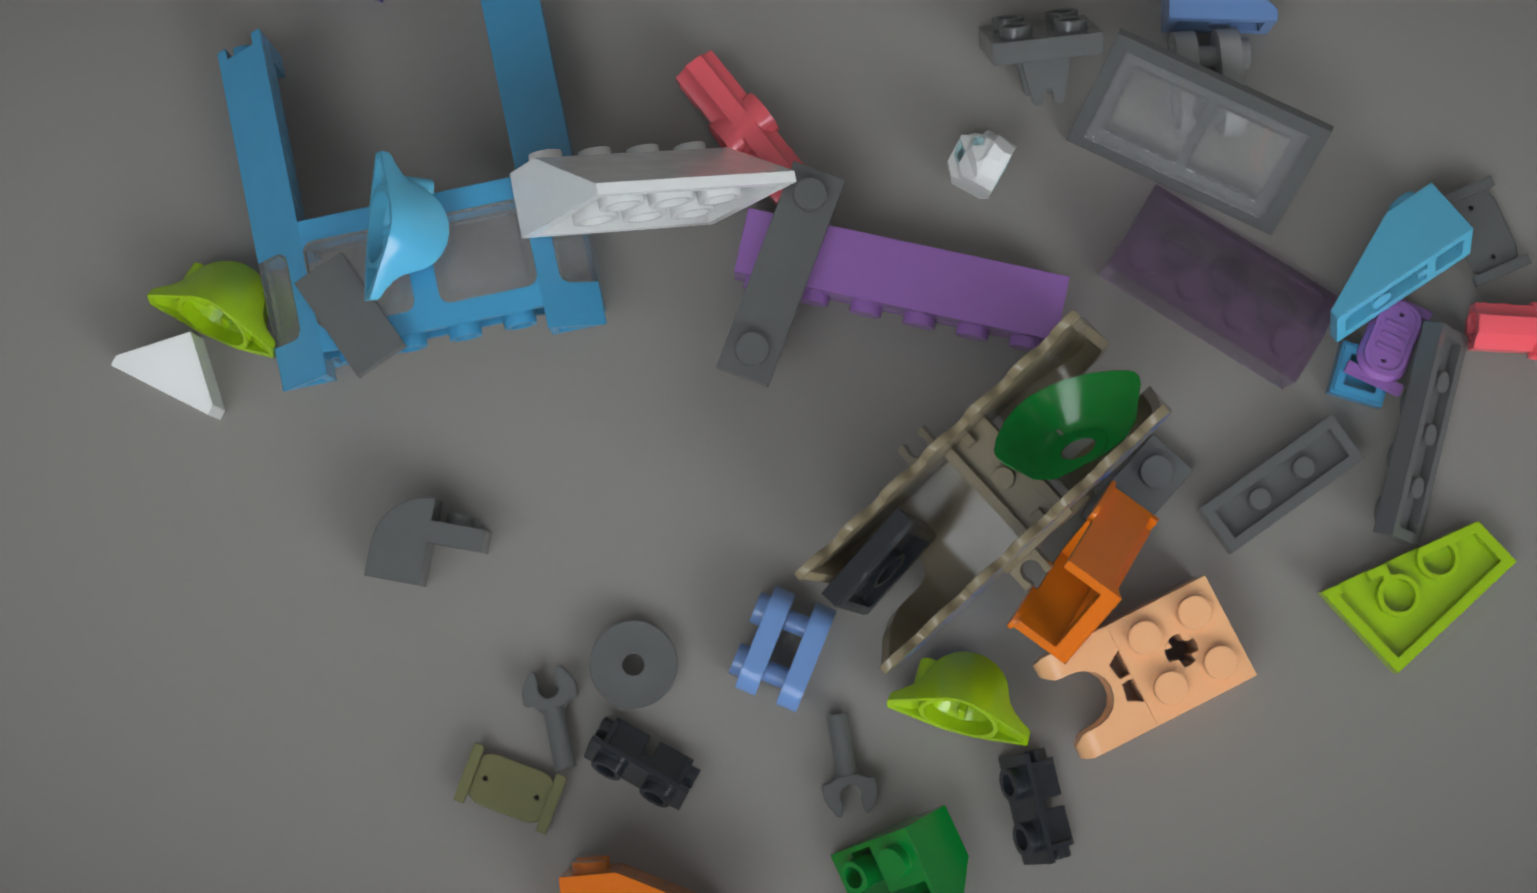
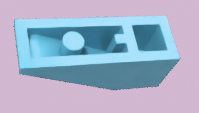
[1330,182,1474,342]

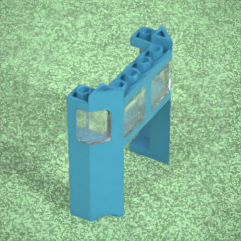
[217,0,607,392]

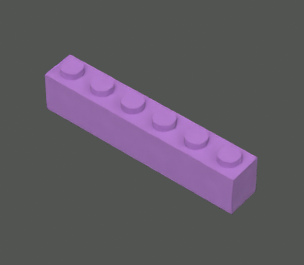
[734,208,1070,352]

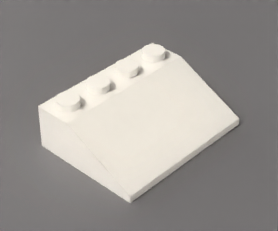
[510,141,797,239]

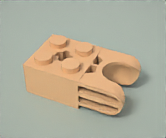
[1033,575,1257,759]

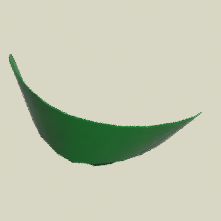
[993,370,1141,480]

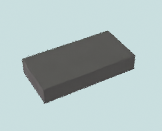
[294,252,407,378]

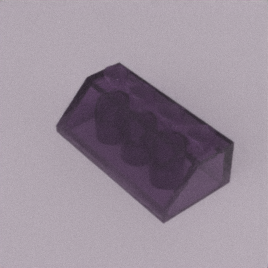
[1098,184,1338,389]

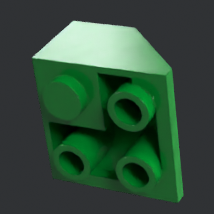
[830,805,969,893]

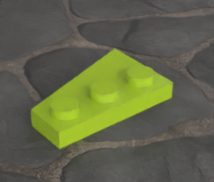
[1317,521,1517,673]

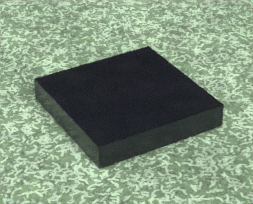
[821,508,937,615]

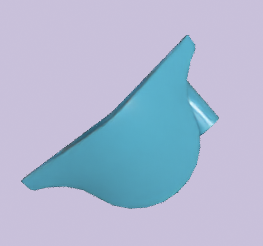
[364,151,449,301]

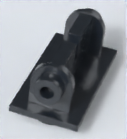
[584,716,701,811]
[998,747,1074,865]

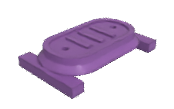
[1343,299,1433,397]

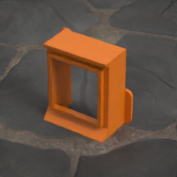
[1006,480,1159,664]

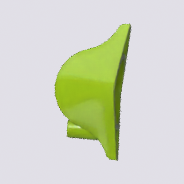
[147,261,277,358]
[887,651,1030,746]

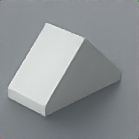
[111,332,225,420]

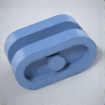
[729,586,837,713]

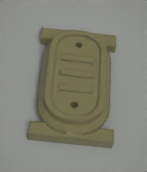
[453,742,568,835]

